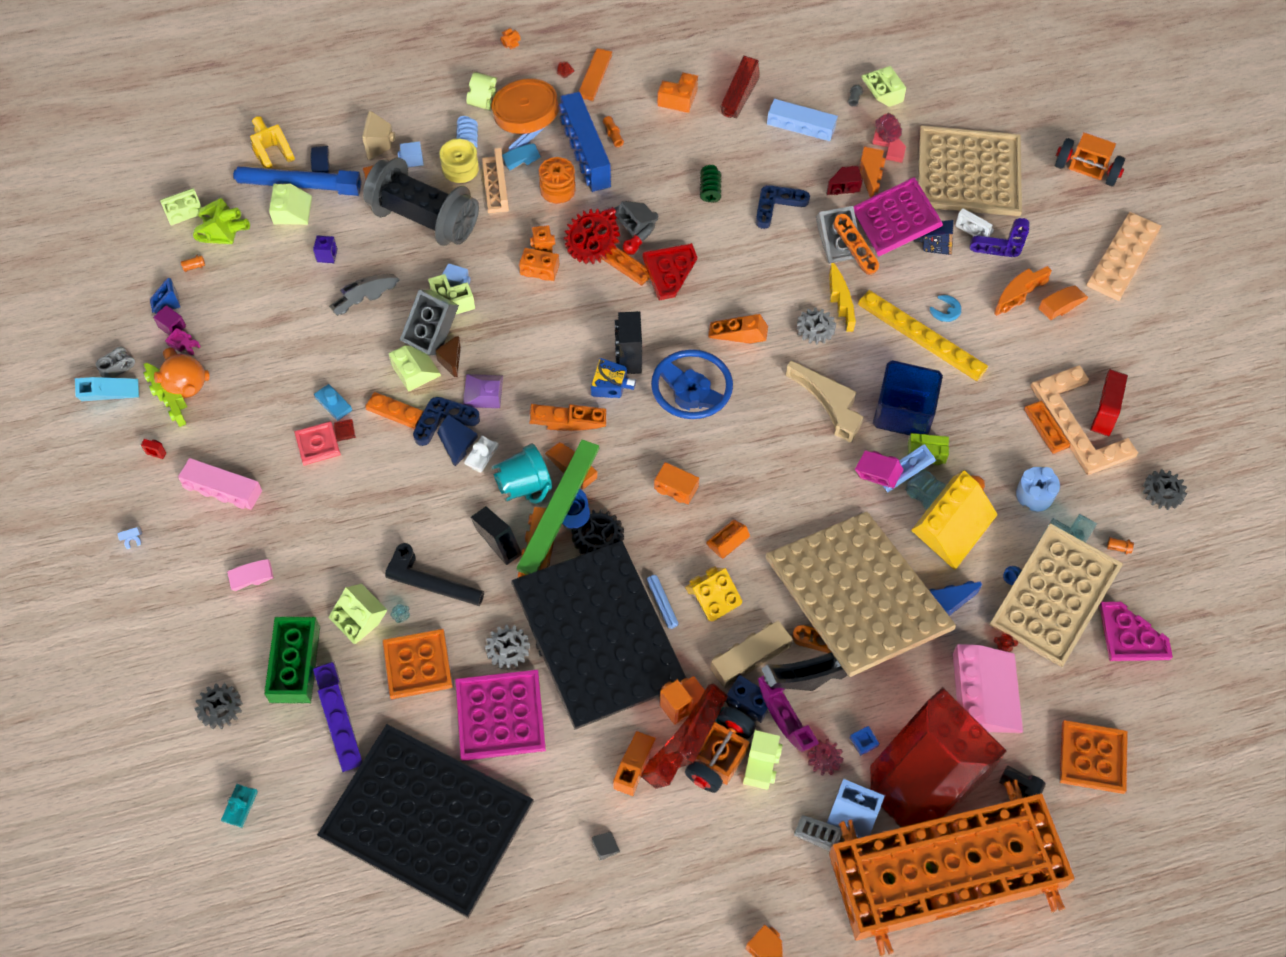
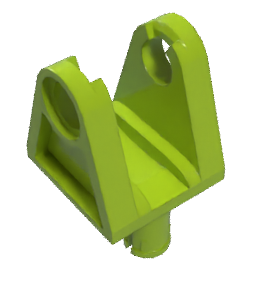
[193,198,250,244]

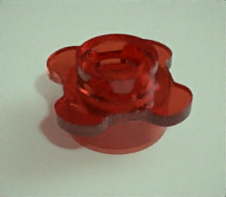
[993,633,1018,652]

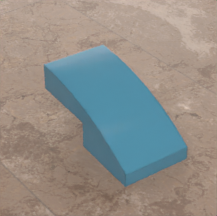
[502,144,541,170]

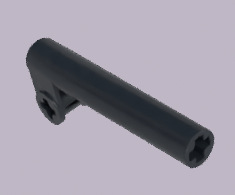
[385,543,484,606]

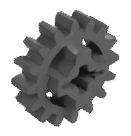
[1143,469,1187,510]
[195,683,243,729]

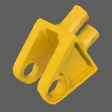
[250,116,295,169]

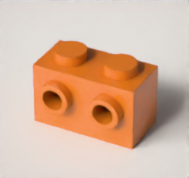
[519,248,560,281]
[654,462,699,505]

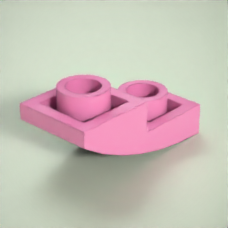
[227,559,274,591]

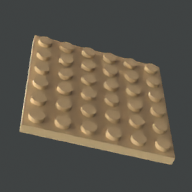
[918,126,1022,216]

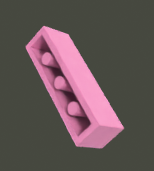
[178,458,262,510]

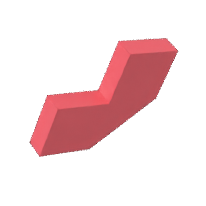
[873,128,906,163]

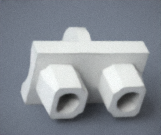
[465,436,499,472]

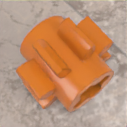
[501,28,521,50]

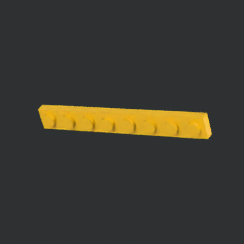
[858,290,988,381]

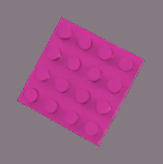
[853,177,943,257]
[455,670,546,761]

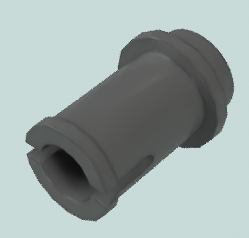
[848,85,863,107]

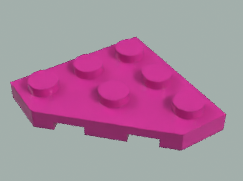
[1099,602,1173,661]

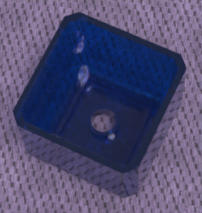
[873,360,943,436]

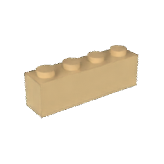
[710,620,793,688]

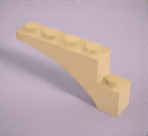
[786,361,864,443]

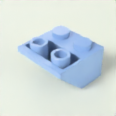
[827,779,884,838]

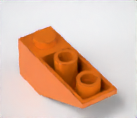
[859,147,886,198]
[708,314,768,344]
[613,731,656,797]

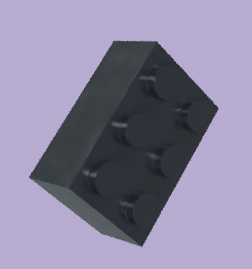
[615,311,642,374]

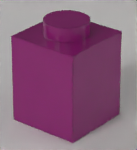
[153,306,186,336]

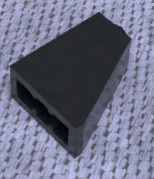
[471,506,522,565]

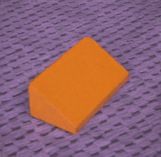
[706,520,750,559]

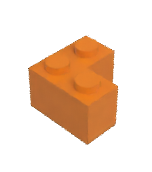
[658,72,698,113]
[660,676,709,725]

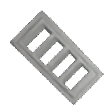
[794,815,842,851]

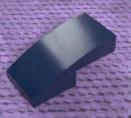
[311,146,330,173]

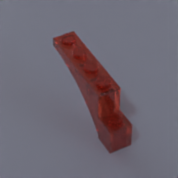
[640,683,728,789]

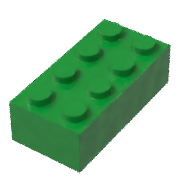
[264,617,320,703]

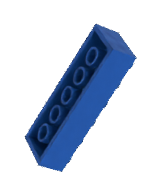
[559,91,611,192]

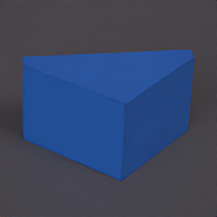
[150,278,181,314]

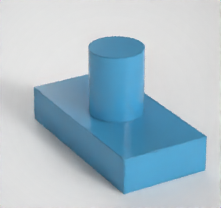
[314,384,353,421]

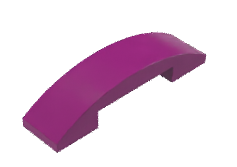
[758,676,819,752]

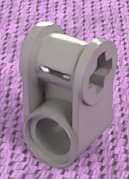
[96,347,135,378]

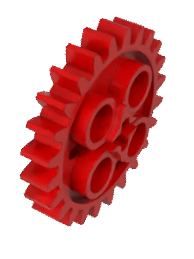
[564,209,620,264]

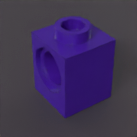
[313,235,338,264]

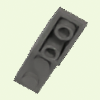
[329,274,400,316]

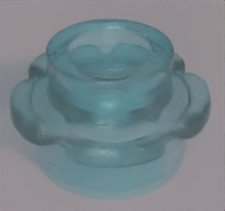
[390,604,410,623]

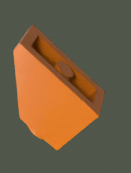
[745,925,783,957]

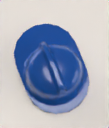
[562,489,590,528]

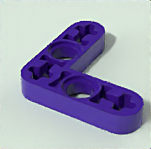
[970,218,1030,257]

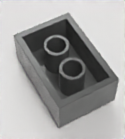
[400,290,459,356]

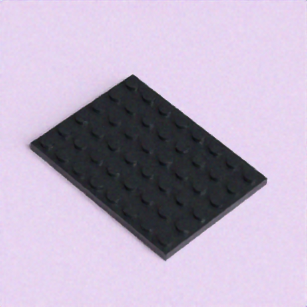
[511,541,686,730]
[317,724,534,919]

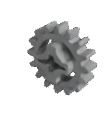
[796,308,836,345]
[485,625,530,669]

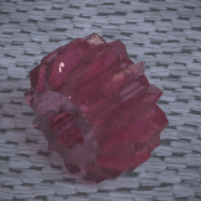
[875,113,903,143]
[807,739,844,776]

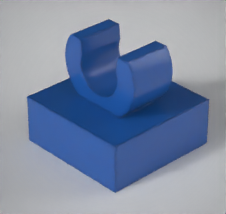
[849,726,880,756]

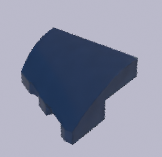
[437,415,478,466]

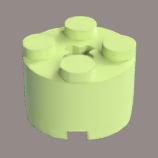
[467,72,497,110]

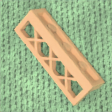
[482,148,509,213]

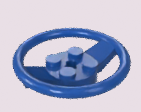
[651,349,733,419]

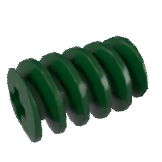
[700,165,722,203]

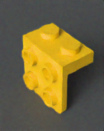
[685,566,742,622]

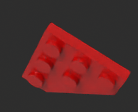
[642,243,698,301]

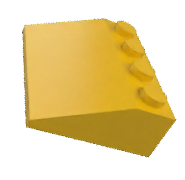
[911,470,998,570]

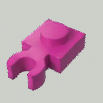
[165,328,200,355]

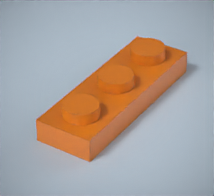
[365,392,424,429]

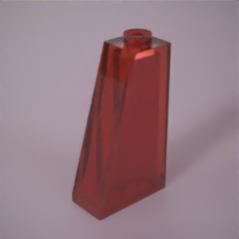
[721,55,760,119]

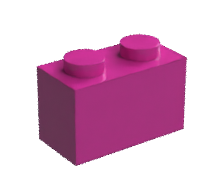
[855,450,904,489]

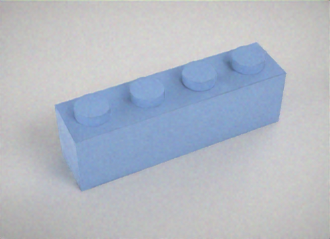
[767,99,838,141]

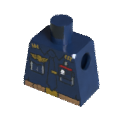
[913,220,954,255]

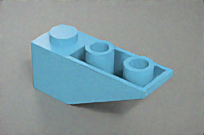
[75,377,139,402]

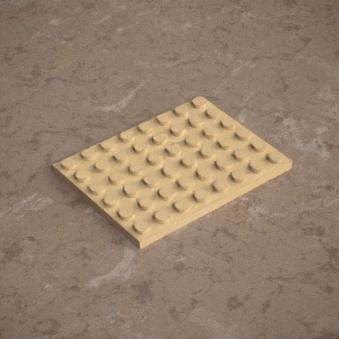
[766,511,956,677]

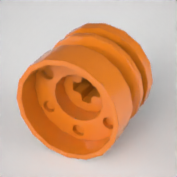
[539,157,576,204]

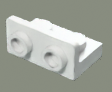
[955,208,994,237]

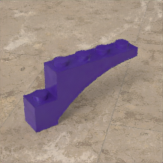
[313,661,363,772]

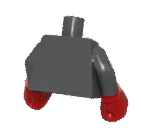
[601,201,658,255]

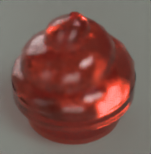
[557,61,574,78]

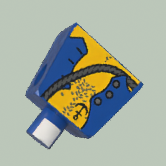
[591,358,636,398]

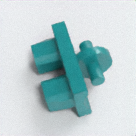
[221,784,258,828]

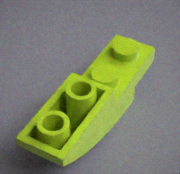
[143,363,187,427]

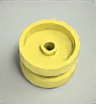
[440,139,479,183]

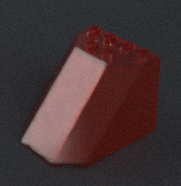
[870,687,1007,828]

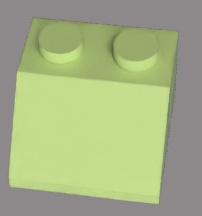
[269,184,312,224]
[388,345,441,392]

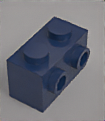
[725,675,769,723]

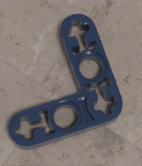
[756,185,810,229]
[413,397,480,446]

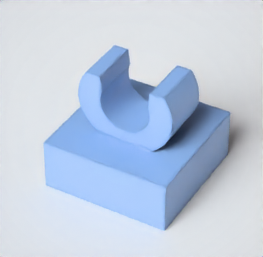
[117,527,142,549]

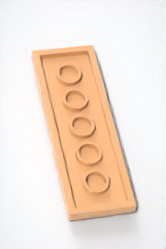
[1087,212,1162,301]

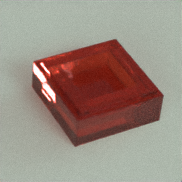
[334,419,356,441]

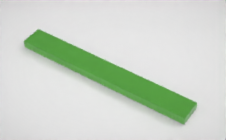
[517,439,600,575]

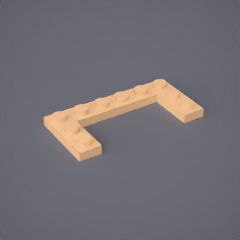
[1030,365,1138,475]

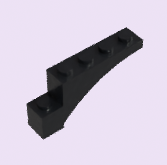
[761,652,848,691]

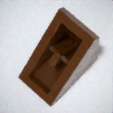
[436,336,461,377]

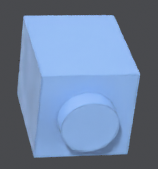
[397,141,424,167]
[442,263,471,287]

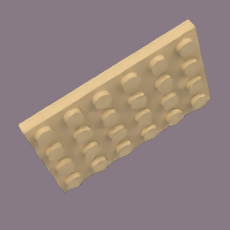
[990,524,1123,667]

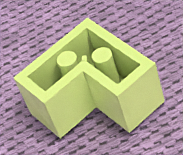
[428,274,475,314]
[743,730,783,790]

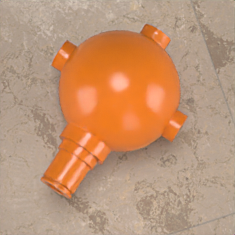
[154,347,209,399]

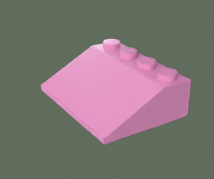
[953,644,1023,733]

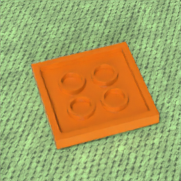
[383,629,453,700]
[1059,720,1128,794]

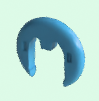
[929,295,962,322]

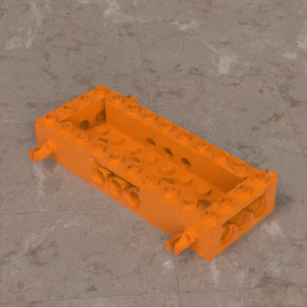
[829,780,1075,956]

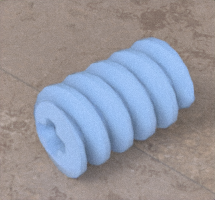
[456,116,478,149]

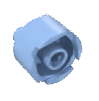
[1016,467,1060,512]

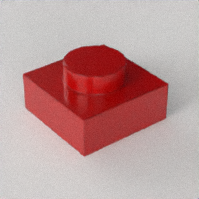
[141,439,166,459]

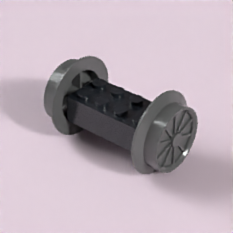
[363,158,479,246]

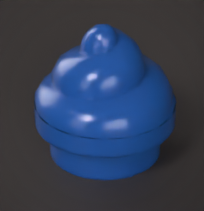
[1003,565,1022,585]

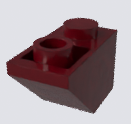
[826,165,862,195]

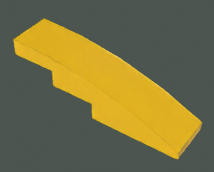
[829,263,856,332]

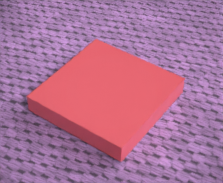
[294,421,341,465]

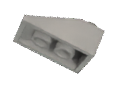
[816,206,863,264]

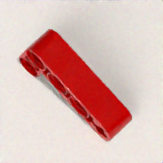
[1090,369,1128,437]

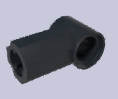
[999,765,1046,798]

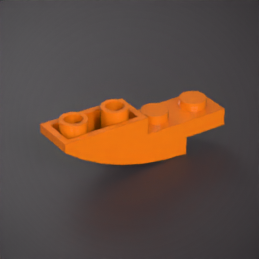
[994,266,1052,316]
[529,404,606,431]

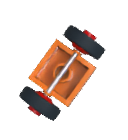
[1055,133,1125,187]
[685,707,756,793]

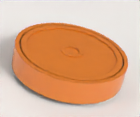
[492,79,559,134]

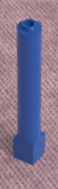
[233,166,362,196]

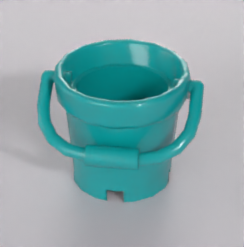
[492,443,552,504]

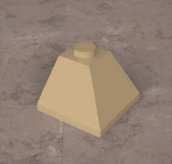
[362,111,395,160]

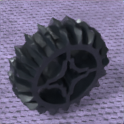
[572,509,624,555]

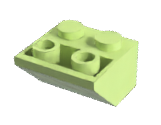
[861,66,906,106]
[160,188,202,225]
[328,584,387,644]

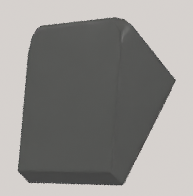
[591,832,620,861]

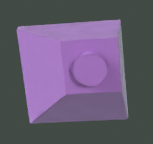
[463,374,503,408]

